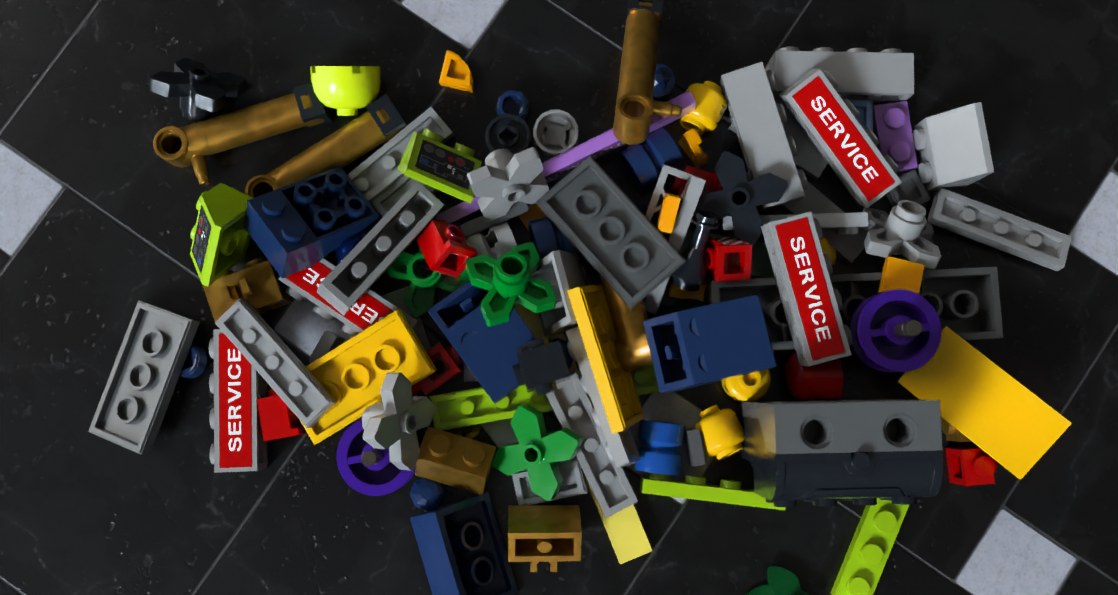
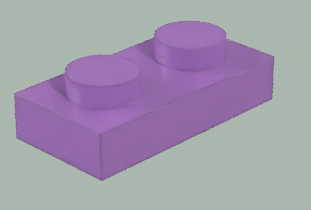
[873,101,918,172]

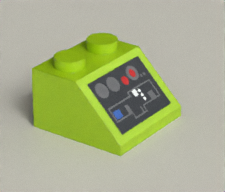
[397,128,482,204]
[190,183,253,287]

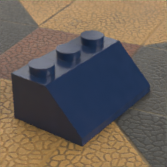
[410,491,519,595]

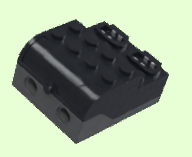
[738,399,943,507]

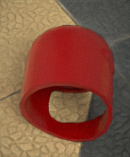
[785,353,843,401]

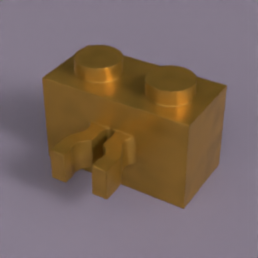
[202,258,292,322]
[415,424,496,495]
[508,505,582,572]

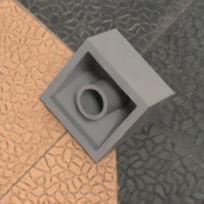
[913,102,994,192]
[532,250,586,337]

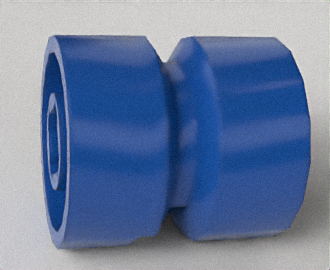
[635,420,685,475]

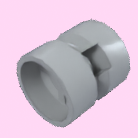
[533,109,578,162]
[465,221,517,260]

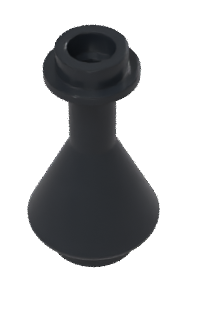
[671,210,719,291]

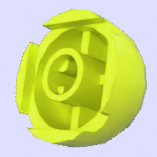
[310,66,381,116]

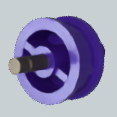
[848,289,941,373]
[337,419,420,496]

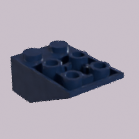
[244,166,379,279]
[428,280,536,404]
[643,295,778,393]

